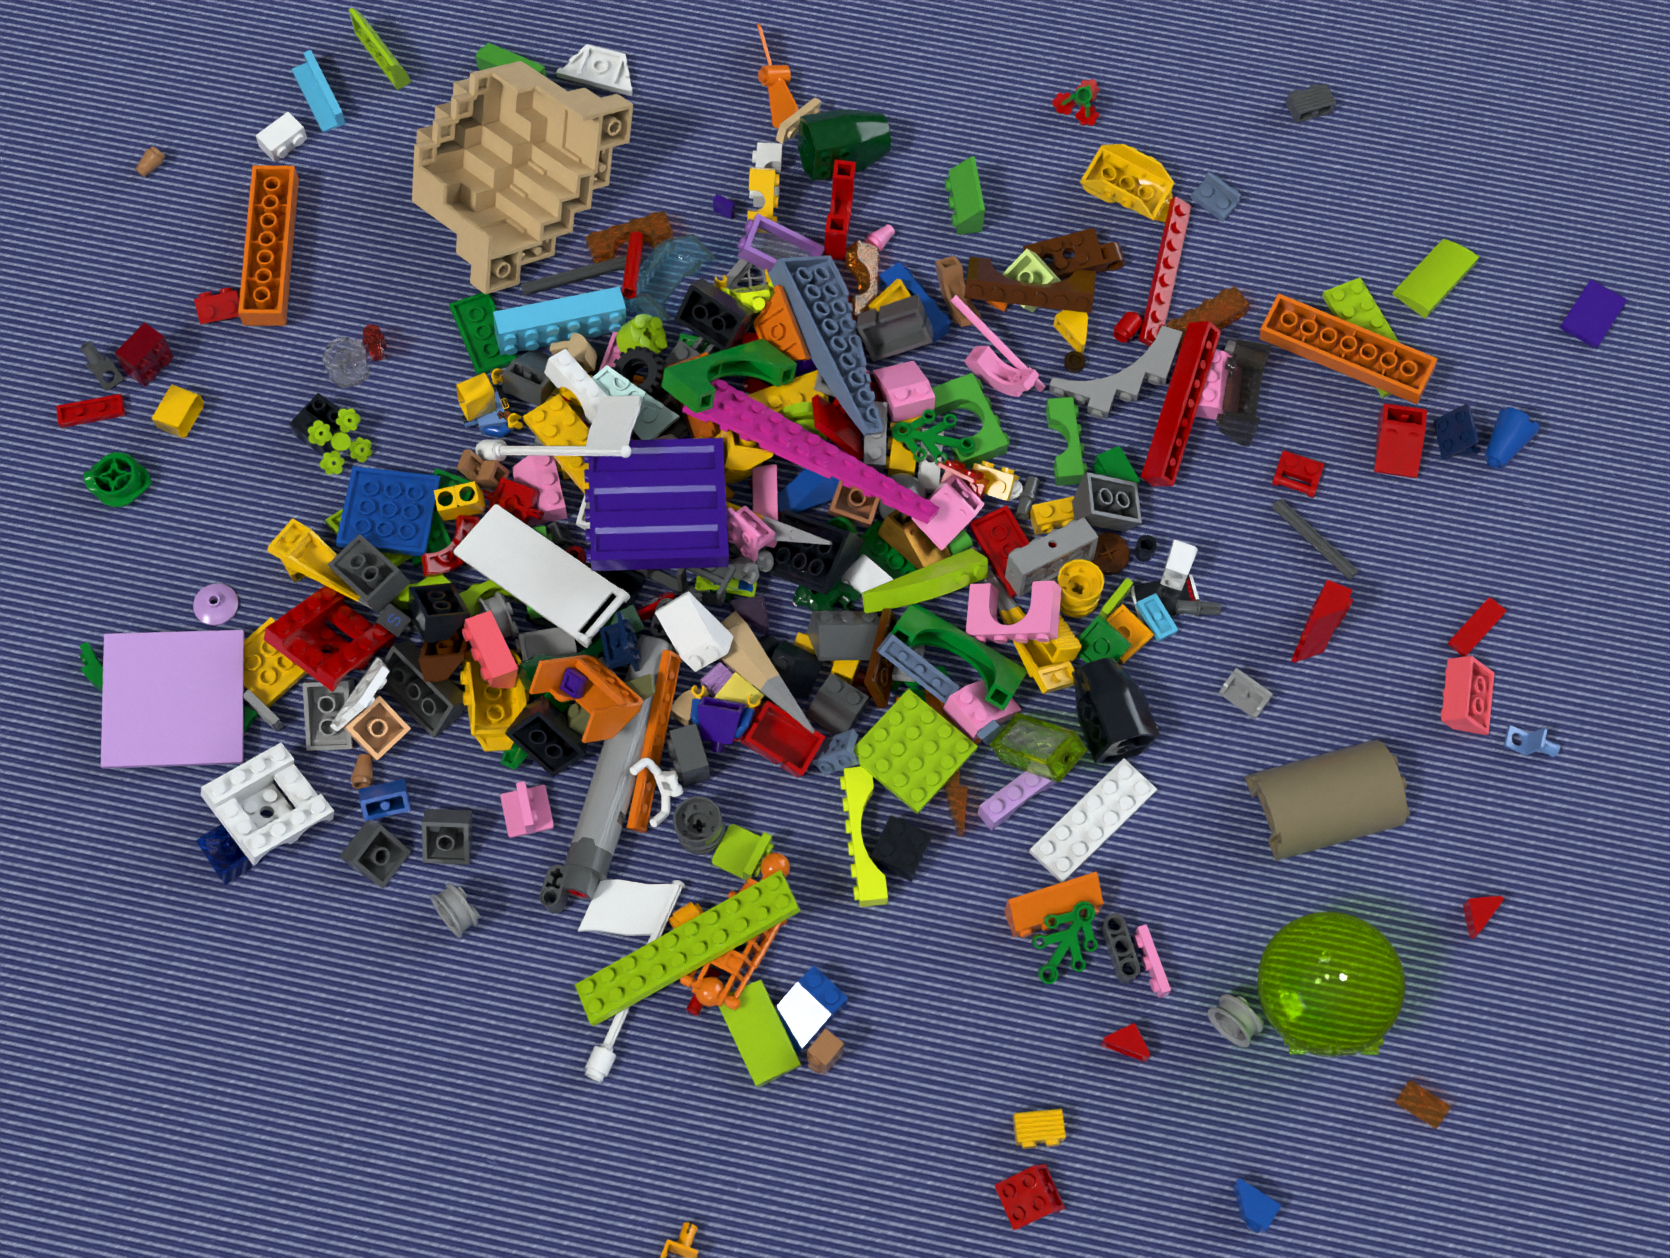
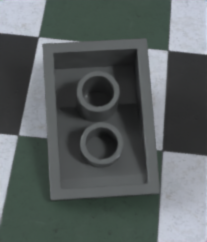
[327,534,410,614]

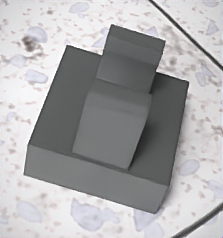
[547,521,574,548]

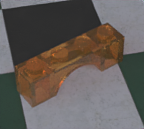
[585,211,674,264]
[846,240,880,324]

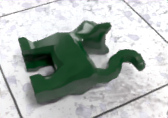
[792,580,861,611]

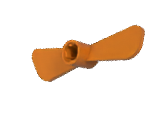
[757,23,799,128]

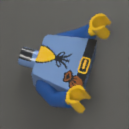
[461,368,523,438]

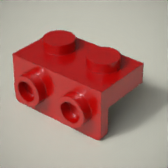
[194,287,239,324]

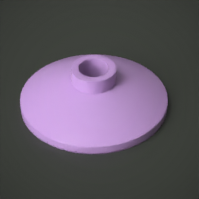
[193,584,239,626]

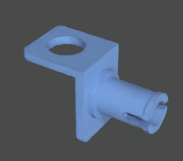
[1504,726,1560,757]

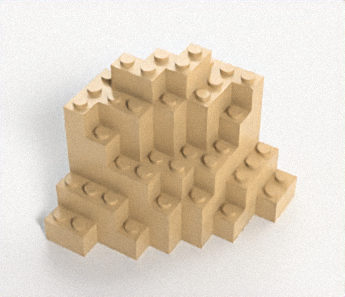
[412,61,633,295]

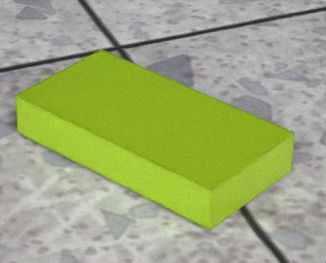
[1099,578,1134,619]

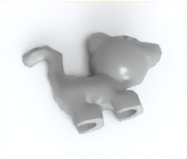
[729,543,774,584]

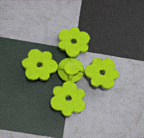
[308,408,372,475]

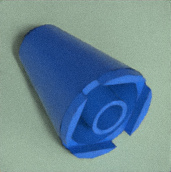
[1485,407,1540,469]

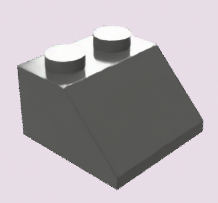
[806,673,869,735]
[421,809,473,865]
[339,820,411,888]

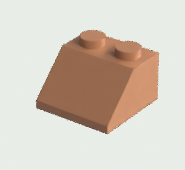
[827,480,880,528]

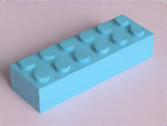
[493,286,626,355]

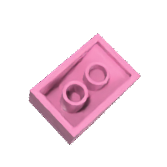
[873,361,935,423]
[943,680,1022,742]

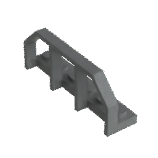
[631,563,736,606]

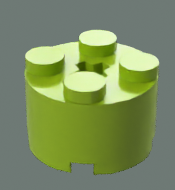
[616,314,667,354]

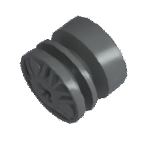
[673,796,725,855]

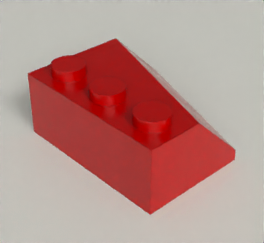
[1291,579,1353,663]

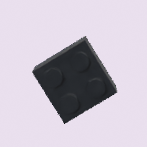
[870,815,933,882]

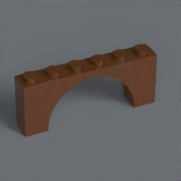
[964,256,1096,313]

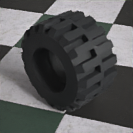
[612,346,667,401]

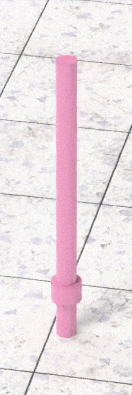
[950,295,1046,392]

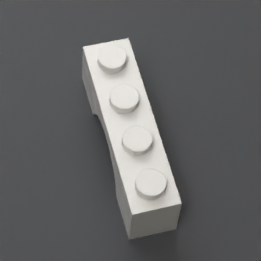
[544,349,607,425]

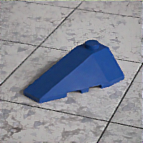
[777,444,846,514]

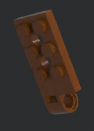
[1023,228,1125,279]

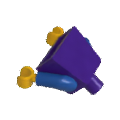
[690,685,761,753]

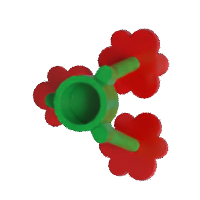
[1052,79,1100,126]

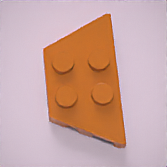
[753,285,811,361]

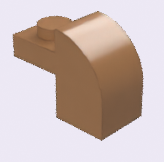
[457,449,510,490]

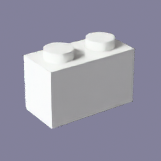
[256,112,307,162]

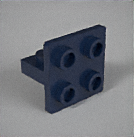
[1434,404,1478,459]
[600,612,642,672]

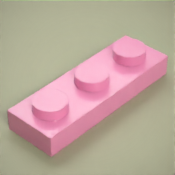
[1133,924,1171,998]

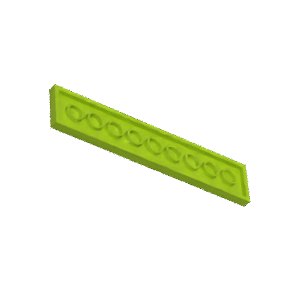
[575,870,801,1027]

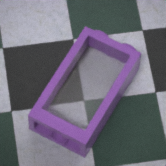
[737,213,824,272]

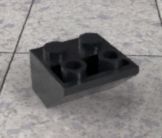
[289,393,350,456]

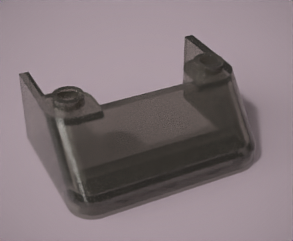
[1215,339,1272,447]

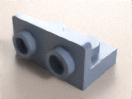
[1190,172,1241,222]
[812,729,859,775]

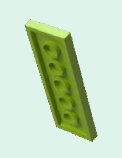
[1322,277,1399,399]

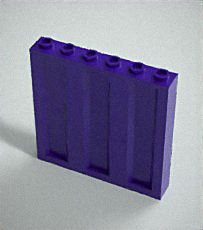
[584,438,729,571]

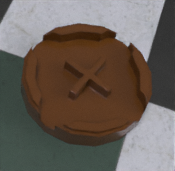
[1091,532,1130,575]

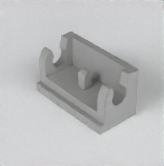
[1218,668,1273,719]

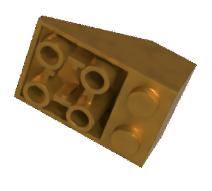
[877,509,952,569]

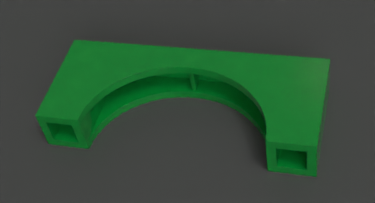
[661,338,797,413]

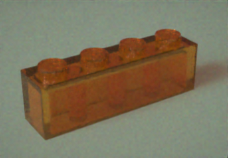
[1166,286,1250,355]

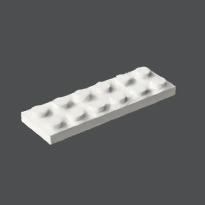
[1029,759,1157,883]

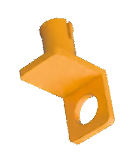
[660,1222,698,1258]

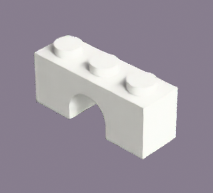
[749,142,782,207]

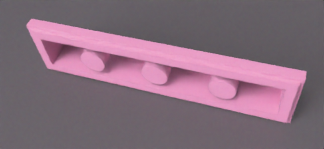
[752,464,778,548]

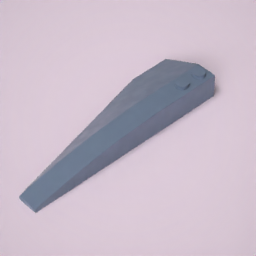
[768,255,884,436]

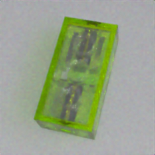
[989,712,1088,783]

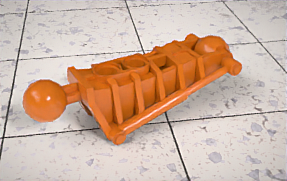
[680,852,790,1011]

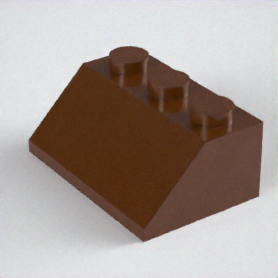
[418,624,469,682]

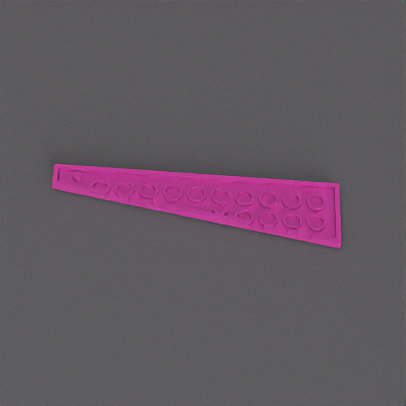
[682,379,940,524]

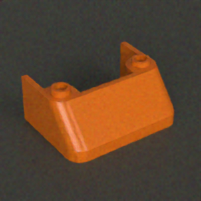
[529,655,643,743]

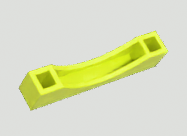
[840,767,888,907]

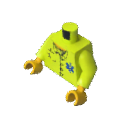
[714,269,775,313]

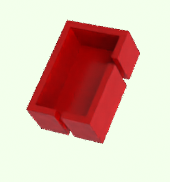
[740,701,825,778]

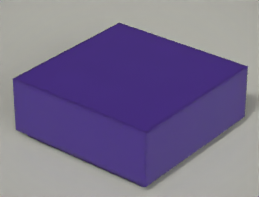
[713,194,735,219]
[560,667,587,699]

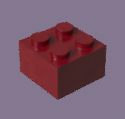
[115,322,174,387]

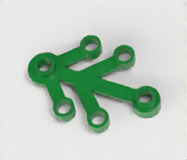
[892,409,975,466]
[1032,901,1098,984]

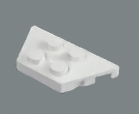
[556,44,632,96]
[330,657,390,732]

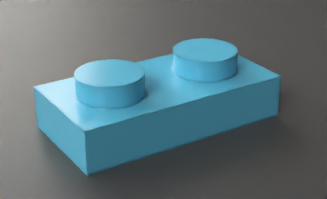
[1135,593,1178,642]

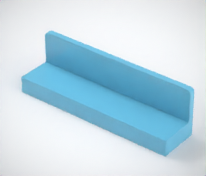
[292,50,346,132]

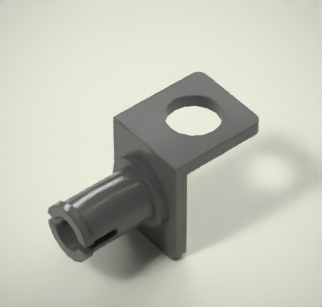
[80,341,123,391]

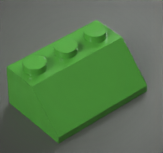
[945,156,985,235]

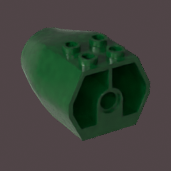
[797,109,891,181]

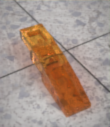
[944,769,968,838]

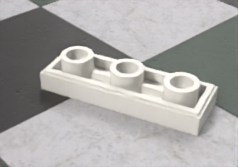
[918,429,944,492]

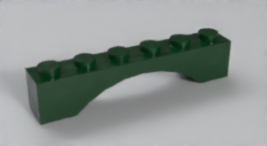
[517,604,645,691]

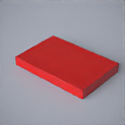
[812,394,864,461]

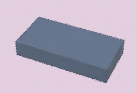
[977,720,1005,745]

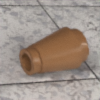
[135,146,165,178]
[350,754,374,789]

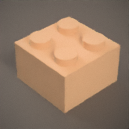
[343,694,411,760]

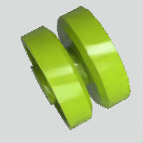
[778,402,827,441]

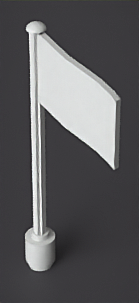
[475,396,642,461]
[578,880,685,1082]

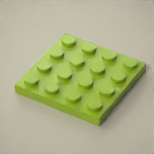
[853,689,978,814]

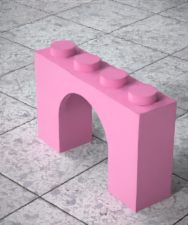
[966,581,1061,644]

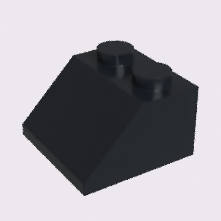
[771,640,823,699]

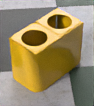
[456,372,497,422]
[152,384,204,439]
[434,481,486,521]

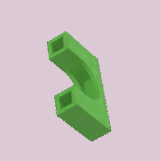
[932,373,1010,469]

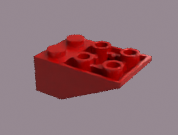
[1374,403,1427,478]

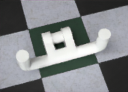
[630,757,684,827]

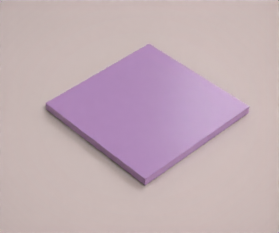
[101,630,244,769]

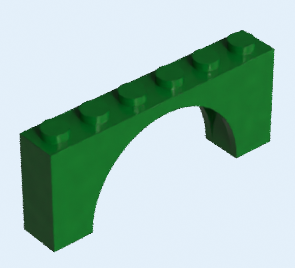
[891,603,1027,711]

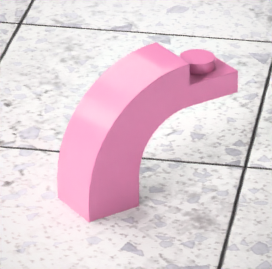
[964,346,1039,397]

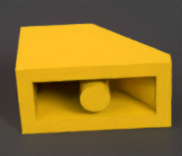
[1053,310,1088,354]

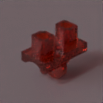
[362,324,387,362]

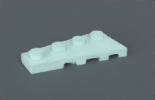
[592,365,680,440]

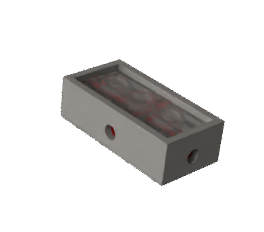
[1005,517,1098,597]

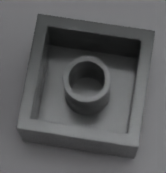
[667,723,710,787]

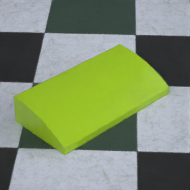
[349,8,411,90]
[1392,239,1479,319]
[719,980,802,1087]

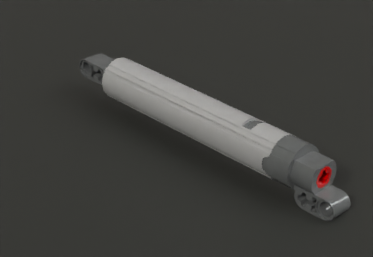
[539,598,678,914]

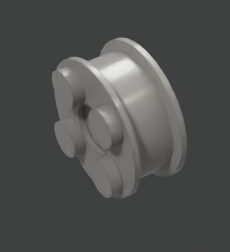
[478,592,519,639]
[430,883,480,938]
[1207,994,1264,1047]

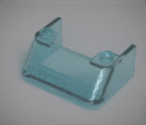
[623,234,716,321]

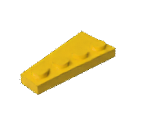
[747,370,829,412]

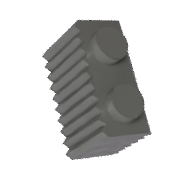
[1286,84,1336,124]

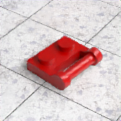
[1272,450,1324,498]

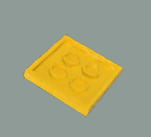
[244,617,307,708]

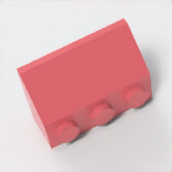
[462,610,518,689]
[1441,656,1494,735]

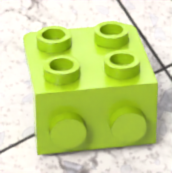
[712,824,774,881]

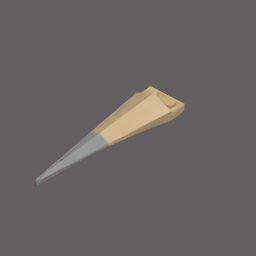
[719,611,815,733]

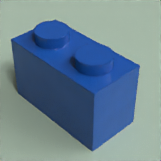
[359,779,411,821]

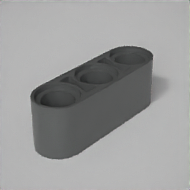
[1101,913,1140,984]

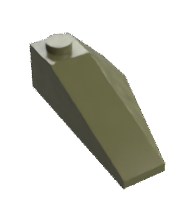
[567,674,656,735]

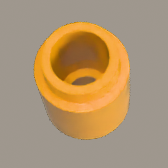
[668,902,704,929]

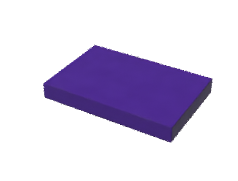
[1560,279,1627,349]

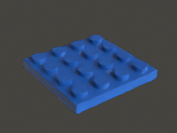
[336,466,441,556]

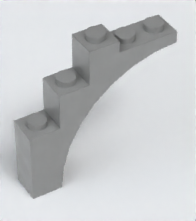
[1050,325,1182,419]

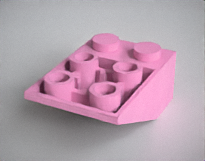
[911,474,985,550]

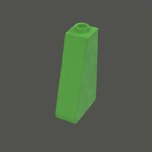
[475,43,546,77]

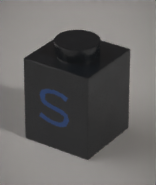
[376,602,414,637]

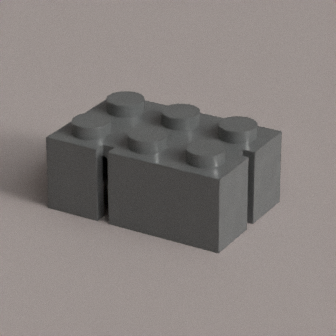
[857,294,934,362]

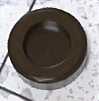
[1064,351,1086,373]

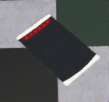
[1131,575,1199,622]

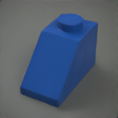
[1233,1178,1281,1233]

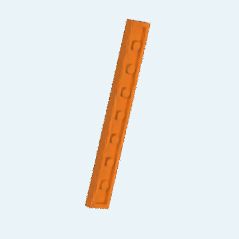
[626,650,681,833]

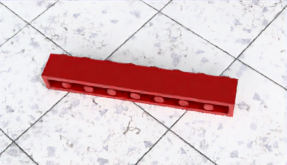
[1141,321,1221,487]

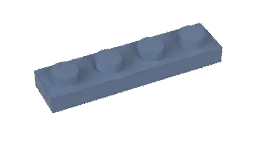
[876,633,960,704]

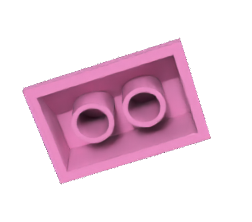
[1195,350,1242,423]
[512,455,568,526]

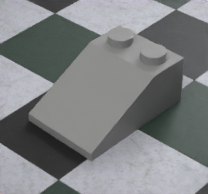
[302,678,354,751]

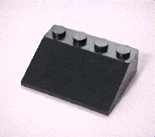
[762,509,864,595]

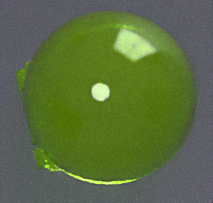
[1257,912,1405,1058]

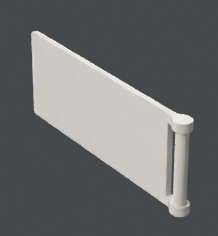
[453,504,630,648]

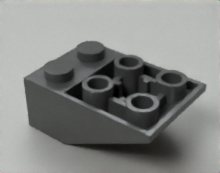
[502,350,556,406]

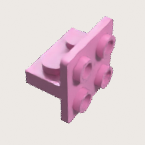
[726,506,776,562]
[500,781,554,838]

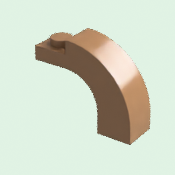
[935,255,981,327]

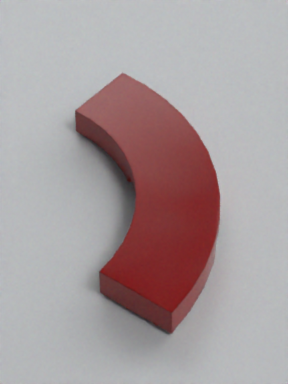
[421,515,479,577]

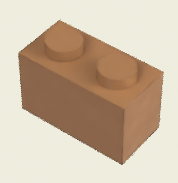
[807,1028,844,1075]

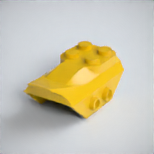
[1080,144,1174,223]
[460,649,529,752]

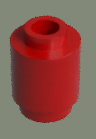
[1113,311,1143,343]

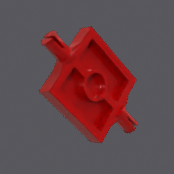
[482,477,544,525]

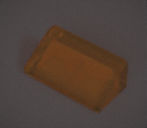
[1394,1080,1451,1129]

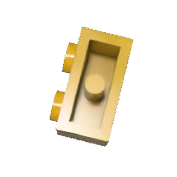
[1029,496,1074,535]

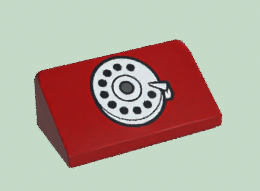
[635,591,675,622]

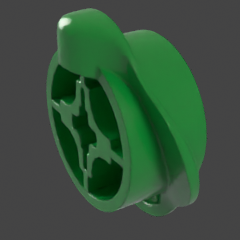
[83,452,152,508]

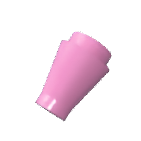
[865,224,895,253]

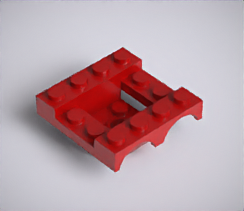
[263,586,395,692]

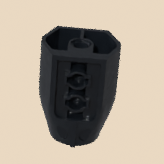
[1072,658,1160,764]

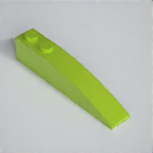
[862,548,988,613]

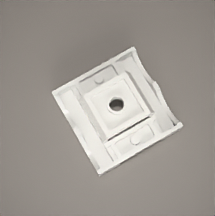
[201,743,334,866]

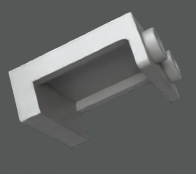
[515,627,577,663]

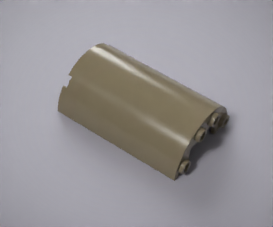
[1244,740,1410,861]

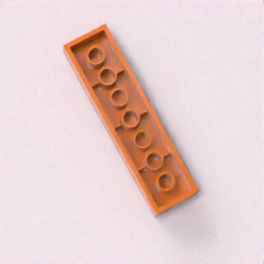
[238,165,299,326]
[1259,293,1438,405]

